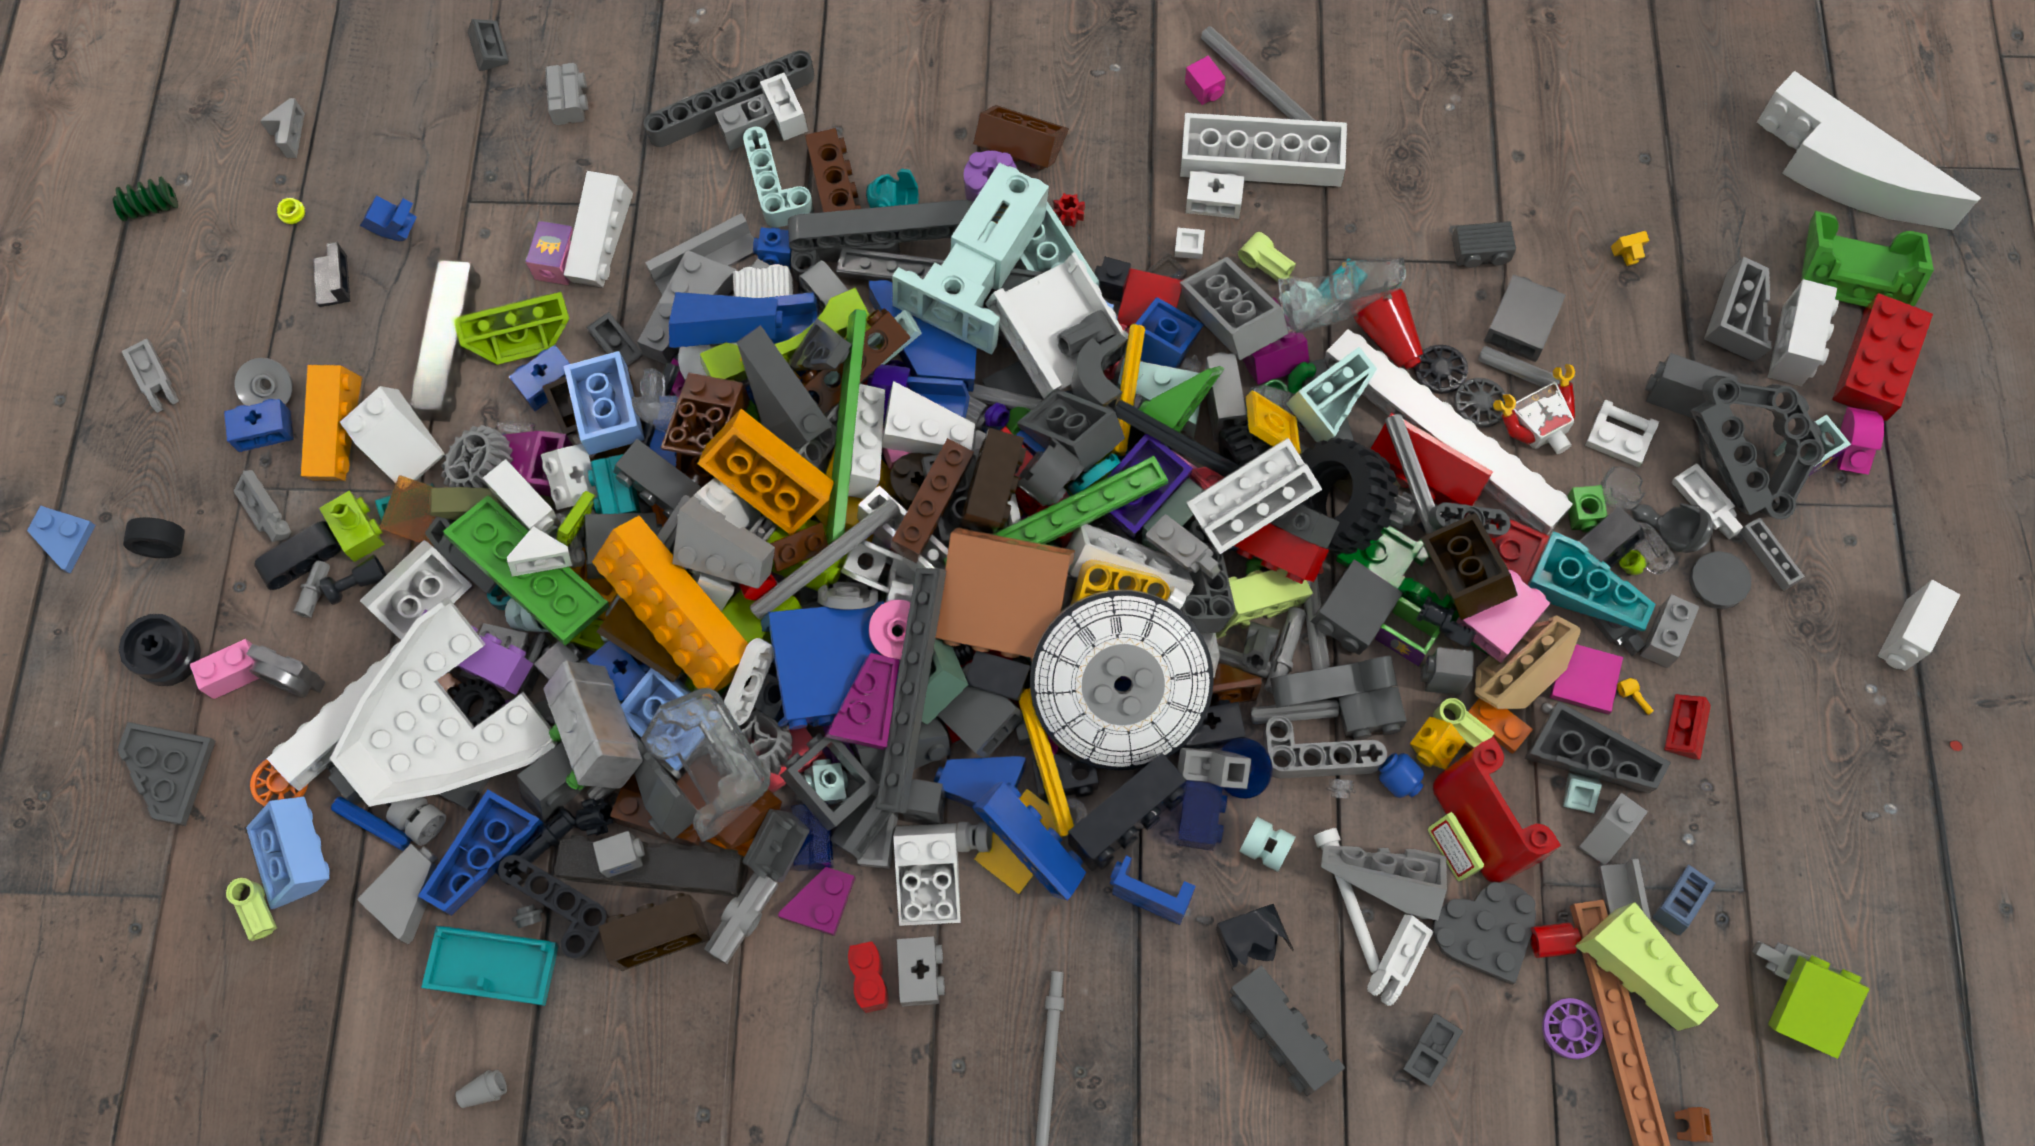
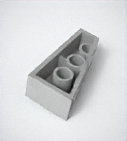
[637,250,736,364]

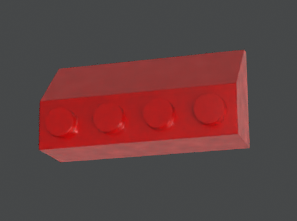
[1371,412,1493,518]

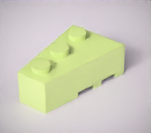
[1216,568,1313,639]

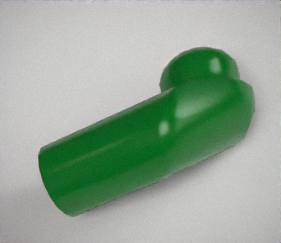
[1288,362,1316,400]

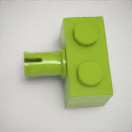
[319,490,385,562]

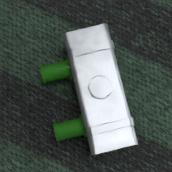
[543,661,643,790]

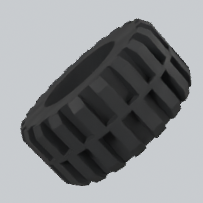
[1301,438,1398,555]

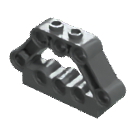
[1690,375,1825,519]

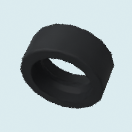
[123,517,185,558]

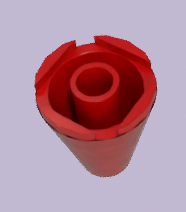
[1353,289,1424,370]

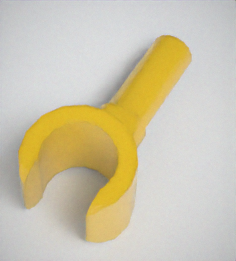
[1616,678,1654,715]

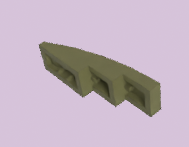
[429,487,553,523]

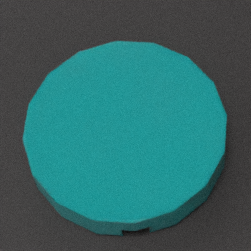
[1067,453,1121,495]

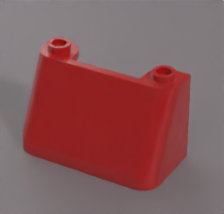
[1433,736,1561,883]

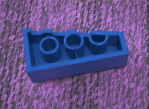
[418,789,543,916]

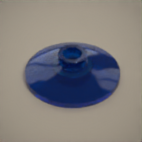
[1221,738,1273,799]

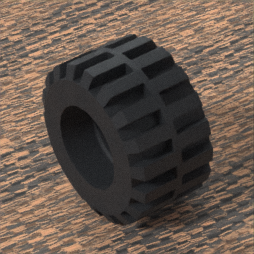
[1218,420,1273,467]

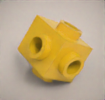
[1410,717,1465,769]

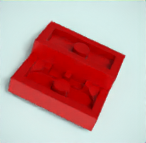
[1117,268,1183,328]

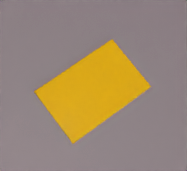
[974,789,1062,894]

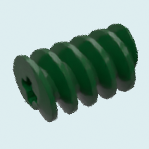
[113,176,178,221]

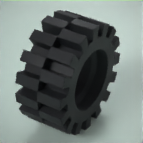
[451,679,506,727]

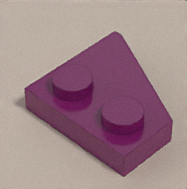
[778,867,855,936]

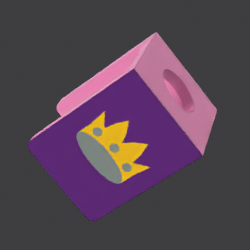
[526,221,573,285]

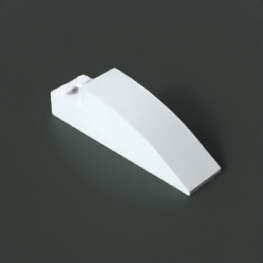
[1757,71,1981,230]

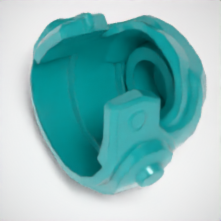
[866,168,919,208]

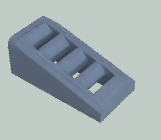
[1653,865,1716,935]

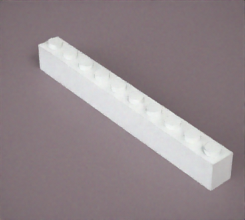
[1324,329,1573,535]

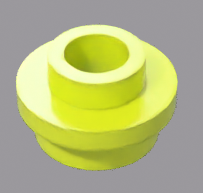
[277,198,305,224]

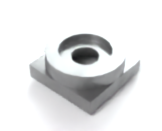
[246,644,326,698]

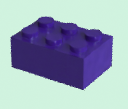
[1105,434,1193,540]

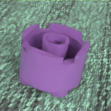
[964,151,1017,202]

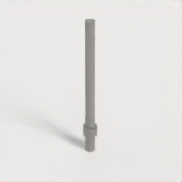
[1035,971,1064,1146]

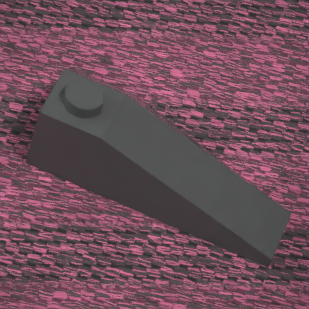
[737,325,832,449]

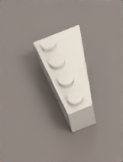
[564,171,633,288]

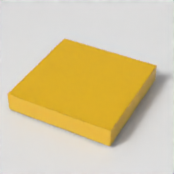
[1246,390,1301,454]

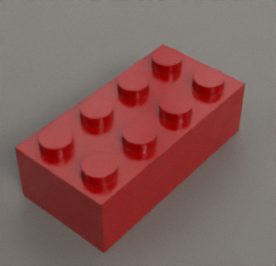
[1832,293,1933,421]

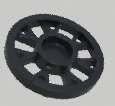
[1415,345,1468,394]

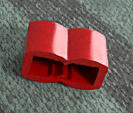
[848,941,889,1013]

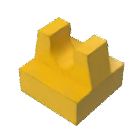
[1611,231,1649,266]

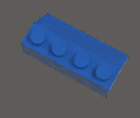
[971,782,1087,900]

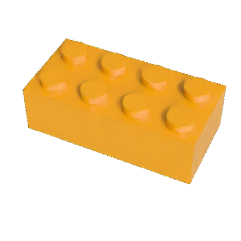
[697,409,834,535]

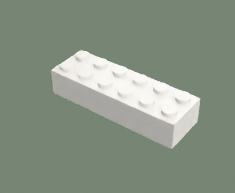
[1180,113,1347,187]

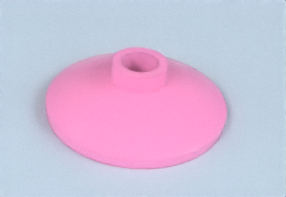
[869,600,911,660]

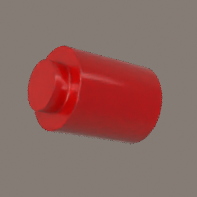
[1530,922,1581,958]

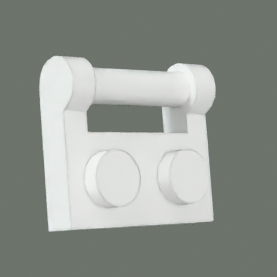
[1585,399,1659,468]

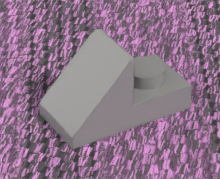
[261,98,305,158]

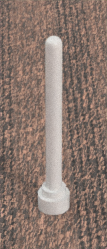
[1313,828,1380,974]

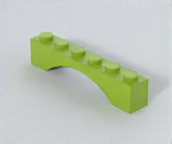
[700,287,869,382]

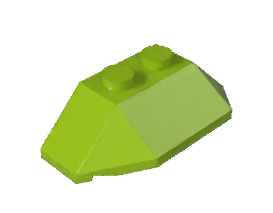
[452,292,570,365]

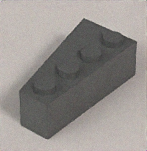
[517,726,638,824]
[1229,965,1345,1096]

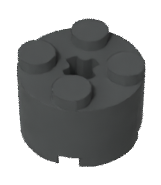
[1017,437,1084,507]

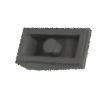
[587,312,643,367]

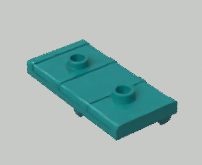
[421,926,559,1006]

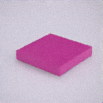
[1550,644,1623,715]

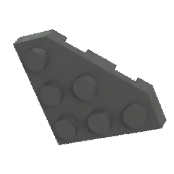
[117,722,216,826]

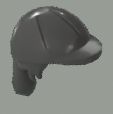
[1631,503,1713,553]

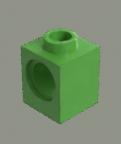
[1567,485,1608,532]

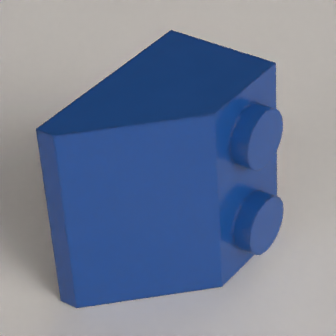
[1135,297,1204,368]

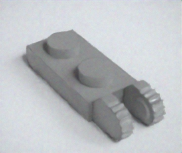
[122,338,179,413]

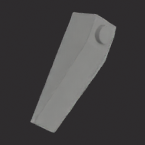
[1321,845,1447,921]

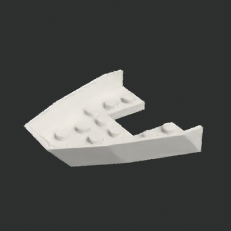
[330,597,558,806]

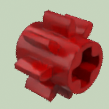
[1053,193,1085,228]

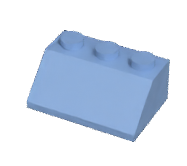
[246,797,330,909]

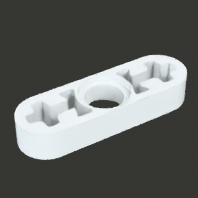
[721,638,774,726]

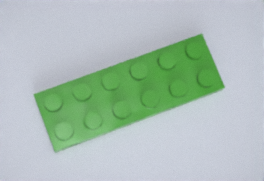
[443,495,610,646]

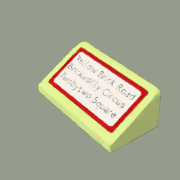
[1428,812,1484,881]

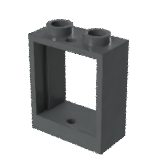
[780,733,879,831]

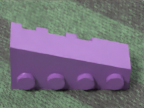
[421,609,533,695]

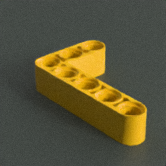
[1070,559,1170,605]

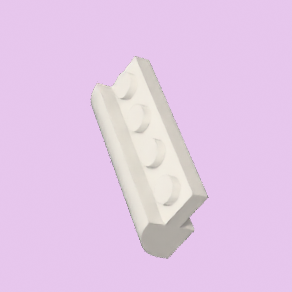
[1186,438,1322,554]

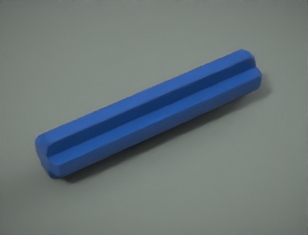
[331,797,412,851]

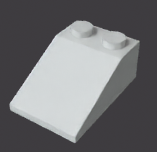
[340,386,445,490]

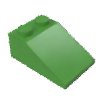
[1139,366,1224,432]

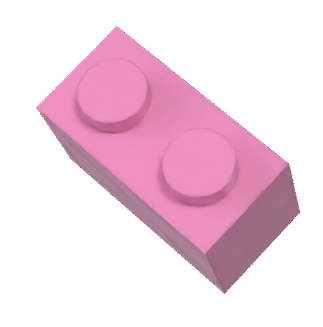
[190,639,259,699]

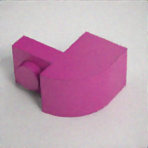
[1837,407,1884,475]

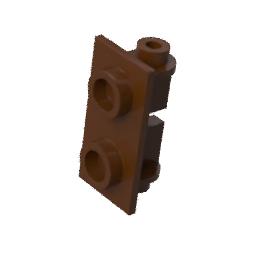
[770,522,828,572]

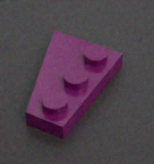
[824,653,900,750]

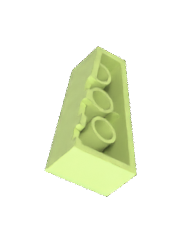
[1575,902,1719,1031]

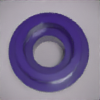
[984,403,1010,427]

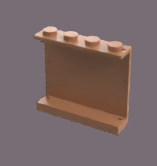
[936,528,1075,661]

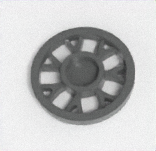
[1454,378,1506,428]

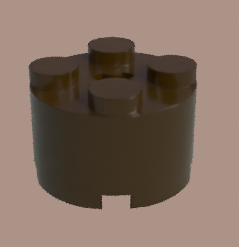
[884,453,934,511]

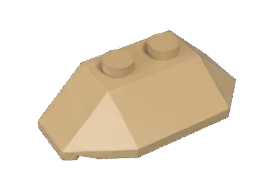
[1474,615,1581,709]

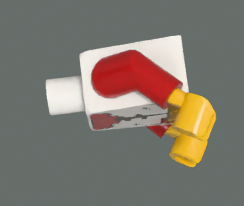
[1493,364,1575,454]

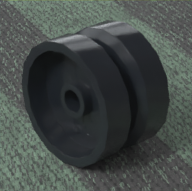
[118,614,201,686]

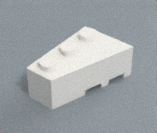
[882,381,975,455]

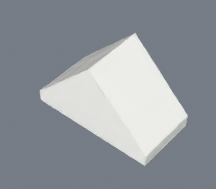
[507,526,572,577]

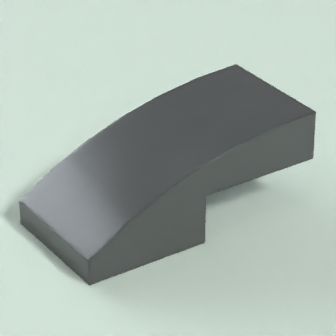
[1403,1013,1463,1087]

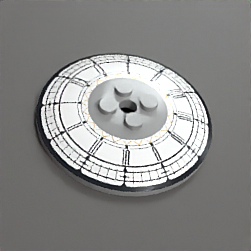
[1030,589,1214,770]

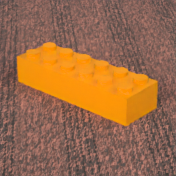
[592,516,748,698]

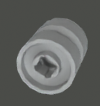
[386,797,446,846]

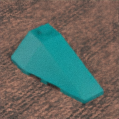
[1528,531,1656,632]

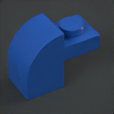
[360,195,417,241]

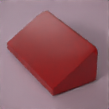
[1664,694,1711,760]

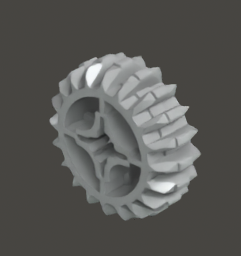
[441,425,513,488]
[709,709,792,784]

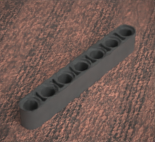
[644,50,815,147]
[788,200,973,251]

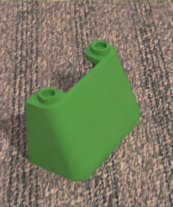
[1801,211,1934,307]

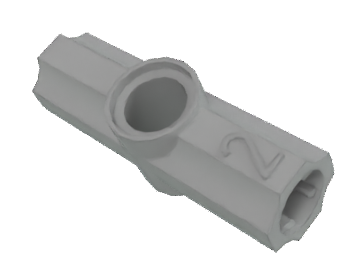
[704,872,779,964]

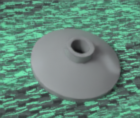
[234,358,293,406]

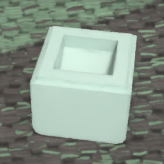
[1563,773,1602,814]

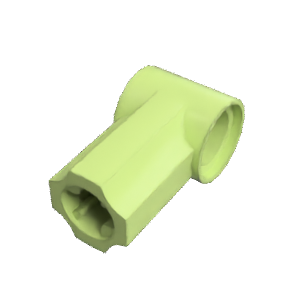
[1238,232,1296,283]
[1433,698,1495,750]
[226,878,277,941]

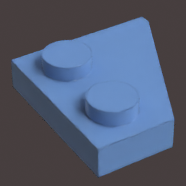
[27,506,96,574]

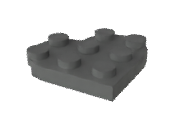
[1432,882,1536,985]

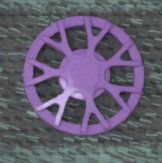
[1542,998,1603,1059]

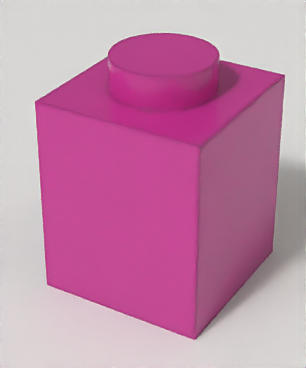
[1185,55,1226,105]

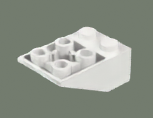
[893,823,961,926]

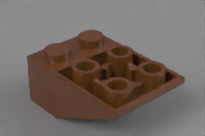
[660,373,750,457]

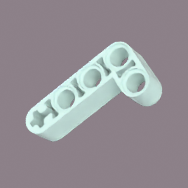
[743,126,814,228]

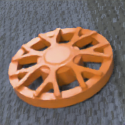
[250,759,309,807]

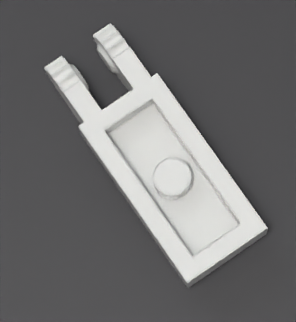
[1367,914,1433,1006]

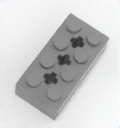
[1180,257,1289,360]

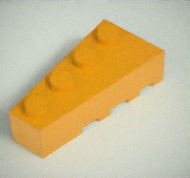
[301,365,362,481]

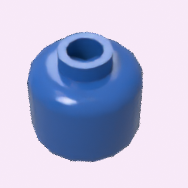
[1378,753,1424,798]

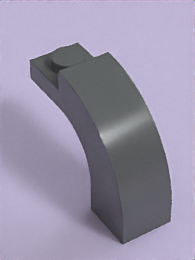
[1071,333,1128,410]

